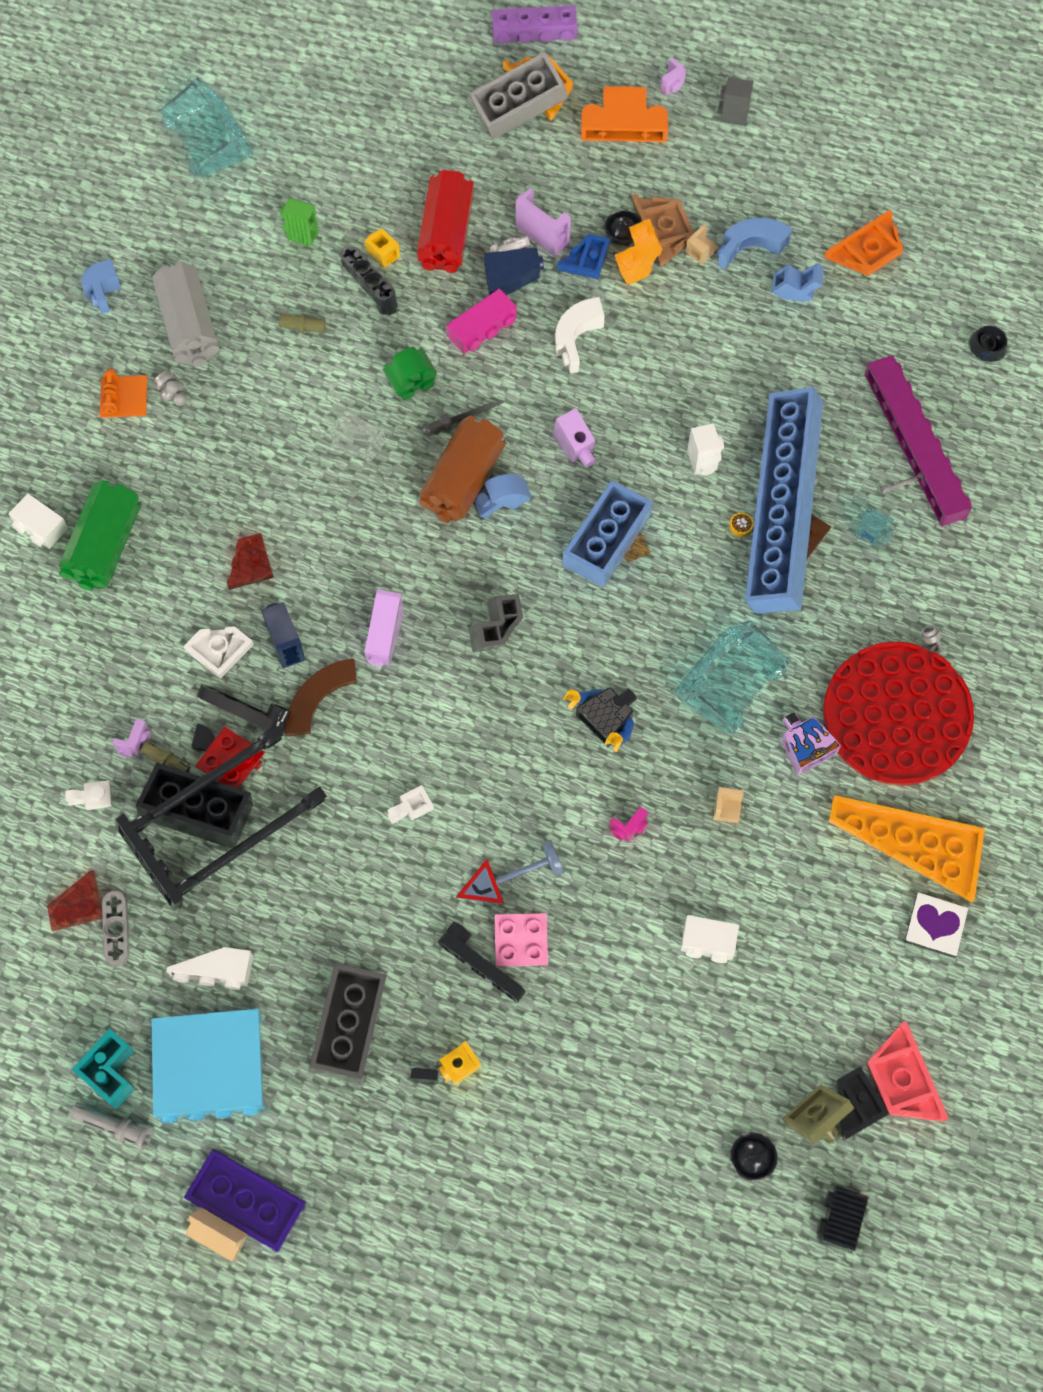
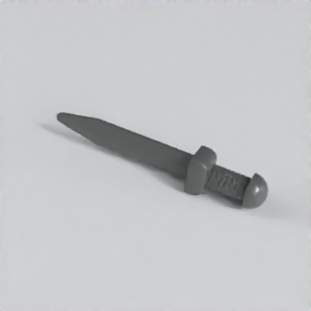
[421,401,504,436]

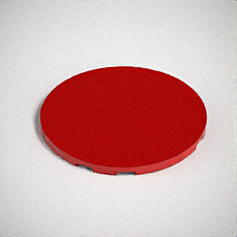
[823,642,974,786]

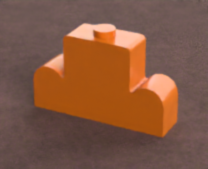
[581,86,668,142]

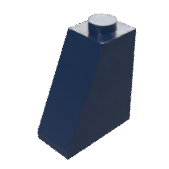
[484,247,544,295]
[261,602,306,668]

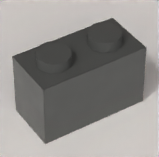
[718,77,754,126]

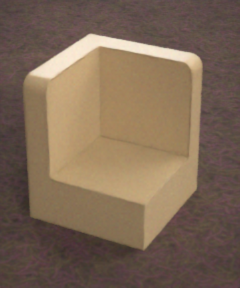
[686,225,719,265]
[713,787,744,823]

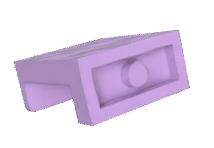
[515,188,571,257]

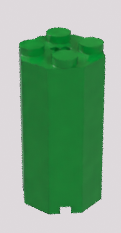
[59,480,142,591]

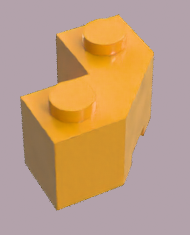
[615,218,663,285]

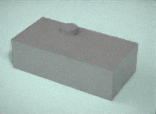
[469,52,568,139]

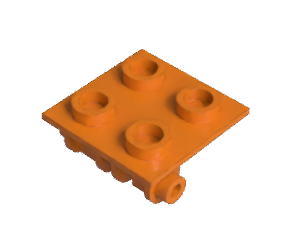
[100,369,148,418]

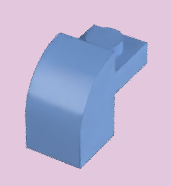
[82,259,121,314]
[771,263,824,302]
[474,474,532,518]

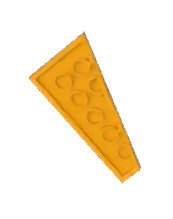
[828,795,985,903]

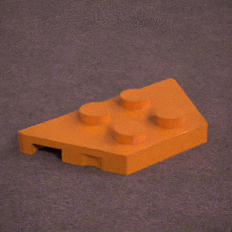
[824,210,903,276]

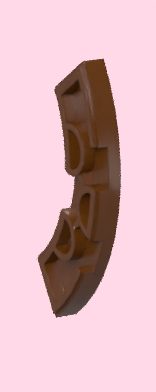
[285,658,357,736]

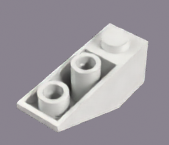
[166,947,254,990]

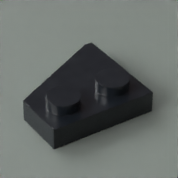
[836,1067,890,1141]

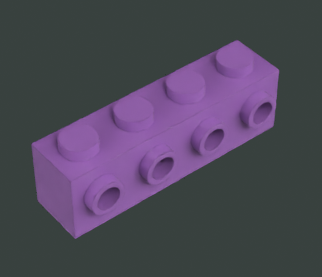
[492,5,578,44]

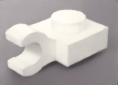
[65,780,112,810]
[387,785,434,824]

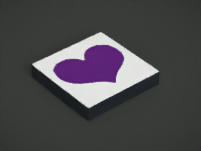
[904,893,968,958]

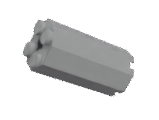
[152,262,220,367]

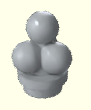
[154,370,187,406]

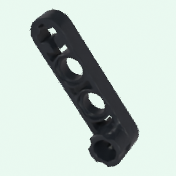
[340,246,398,316]
[196,684,291,733]
[437,921,526,1003]

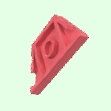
[866,1021,949,1122]

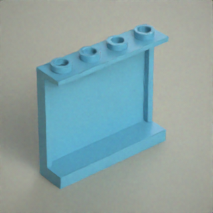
[152,1009,265,1123]

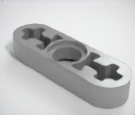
[102,891,130,967]

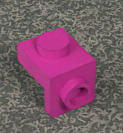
[609,806,649,842]

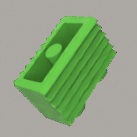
[280,198,319,247]

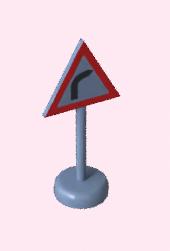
[455,840,565,905]

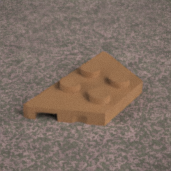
[631,194,694,267]

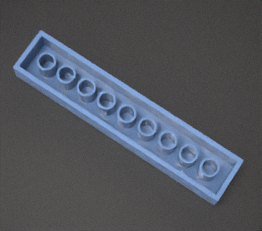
[745,387,823,614]

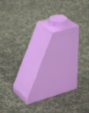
[365,589,404,667]

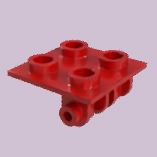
[195,727,265,789]

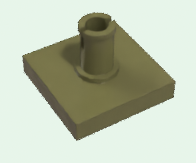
[782,1084,854,1144]

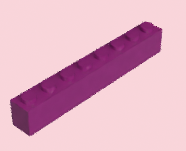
[864,355,972,526]

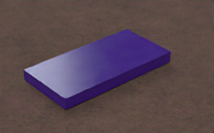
[184,1149,307,1252]

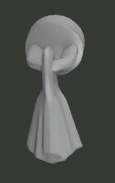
[921,625,942,654]

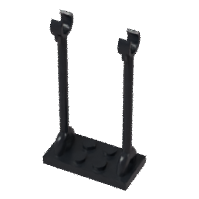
[115,725,327,911]

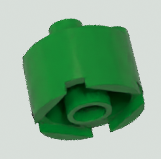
[383,347,437,400]

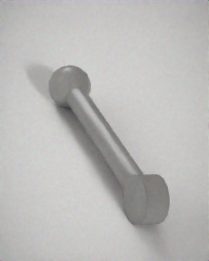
[880,472,924,494]

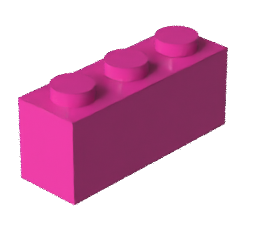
[447,288,517,354]

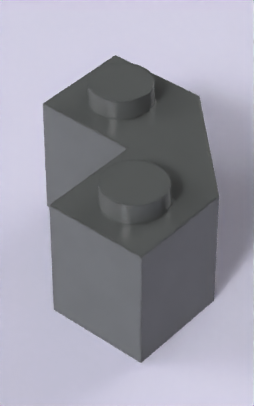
[469,594,523,652]

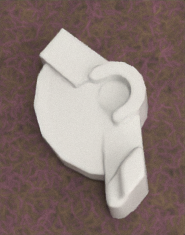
[490,236,530,252]

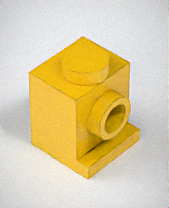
[365,228,400,269]
[438,1041,481,1085]

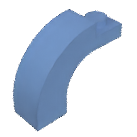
[717,218,793,269]

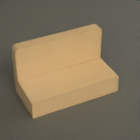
[185,1207,248,1262]

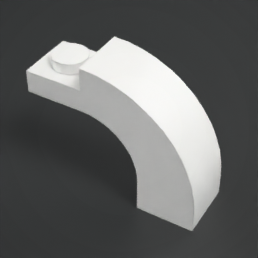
[555,297,604,373]

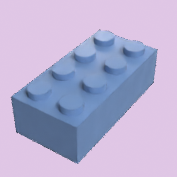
[562,480,653,588]

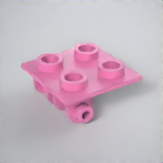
[495,913,548,966]

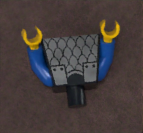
[562,688,637,752]

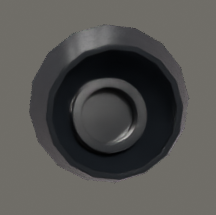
[604,210,642,245]
[969,325,1008,362]
[730,1132,778,1181]

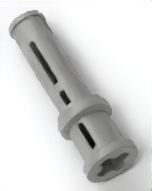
[69,1102,152,1151]

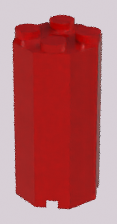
[417,170,474,273]

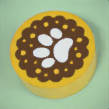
[729,513,754,537]

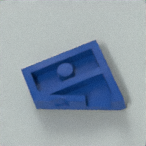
[557,234,610,280]

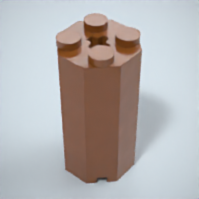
[419,415,506,523]

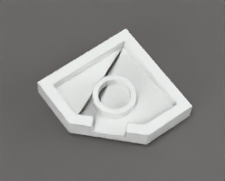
[183,626,254,679]

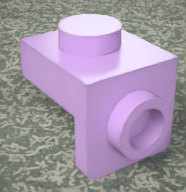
[660,58,686,96]
[112,719,151,758]

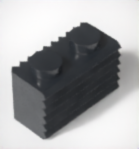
[816,1186,869,1253]

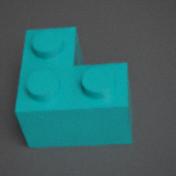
[72,1028,136,1110]

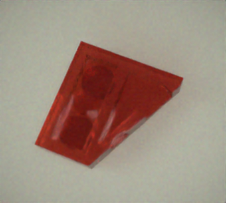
[227,533,274,590]
[47,870,103,932]

